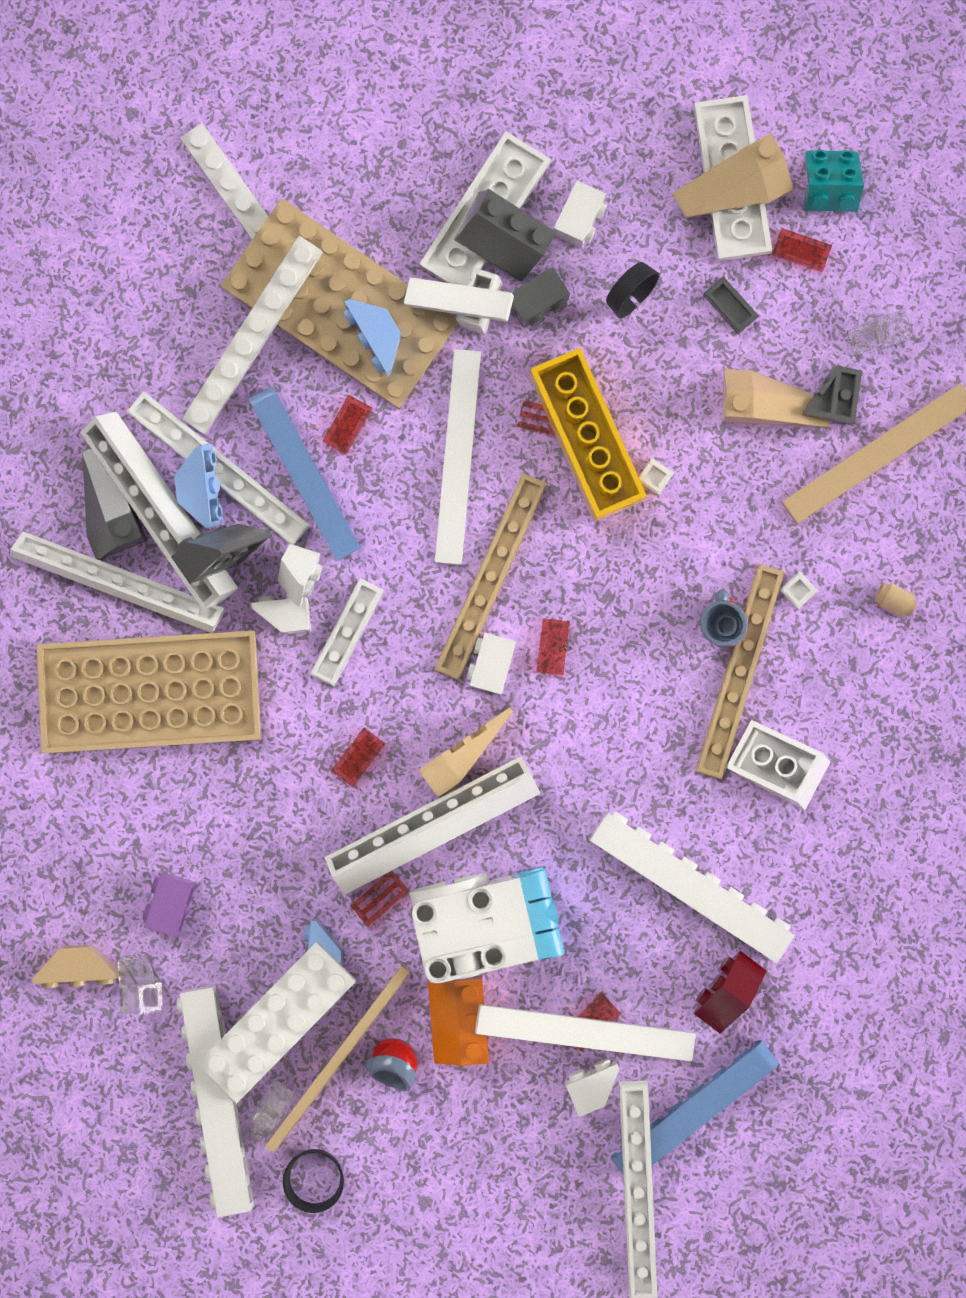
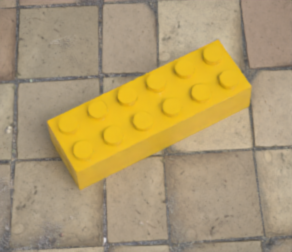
[529,348,647,523]

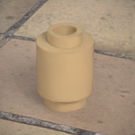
[874,582,917,619]

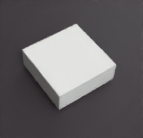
[639,458,674,496]
[779,571,818,610]

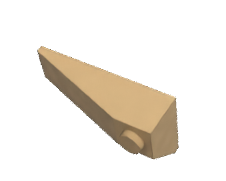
[672,133,793,218]
[722,369,830,428]
[418,707,513,797]

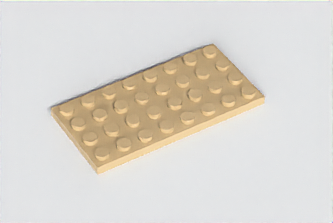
[220,198,458,409]
[36,630,262,754]

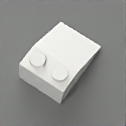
[726,720,830,810]

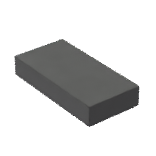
[703,276,759,335]

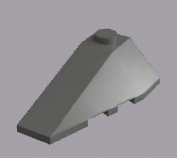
[82,449,147,560]

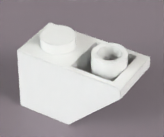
[278,544,322,606]
[251,594,311,634]
[565,1058,619,1117]

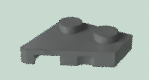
[802,365,862,425]

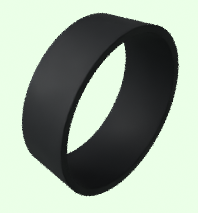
[606,262,660,319]
[283,1149,344,1213]

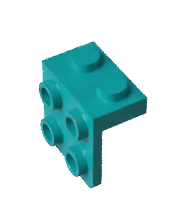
[804,149,864,212]

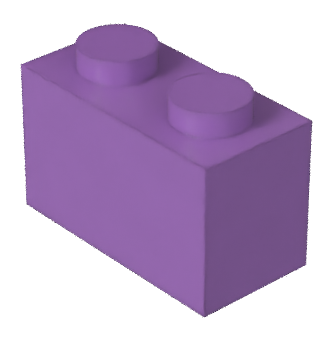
[142,873,196,937]

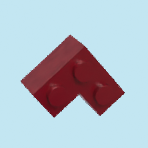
[693,951,767,1034]

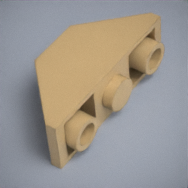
[32,945,121,988]

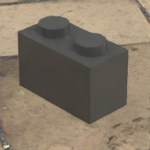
[511,267,570,328]

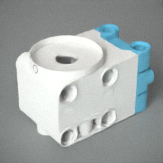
[409,867,565,983]

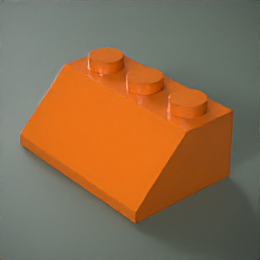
[428,975,489,1066]

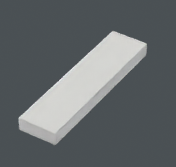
[404,278,514,322]
[310,578,384,687]

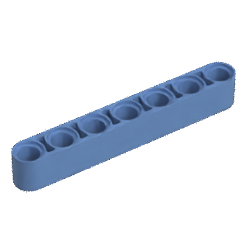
[249,387,361,561]
[611,1040,779,1174]

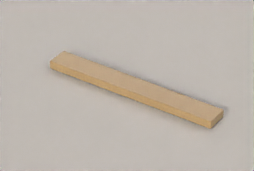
[781,383,966,525]
[434,473,547,681]
[695,564,785,780]
[265,964,411,1152]

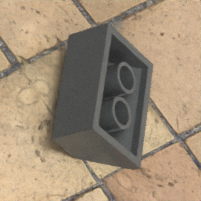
[454,189,556,281]
[171,524,272,584]

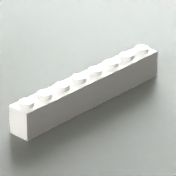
[80,412,238,610]
[324,756,541,895]
[589,811,795,963]
[177,985,254,1218]

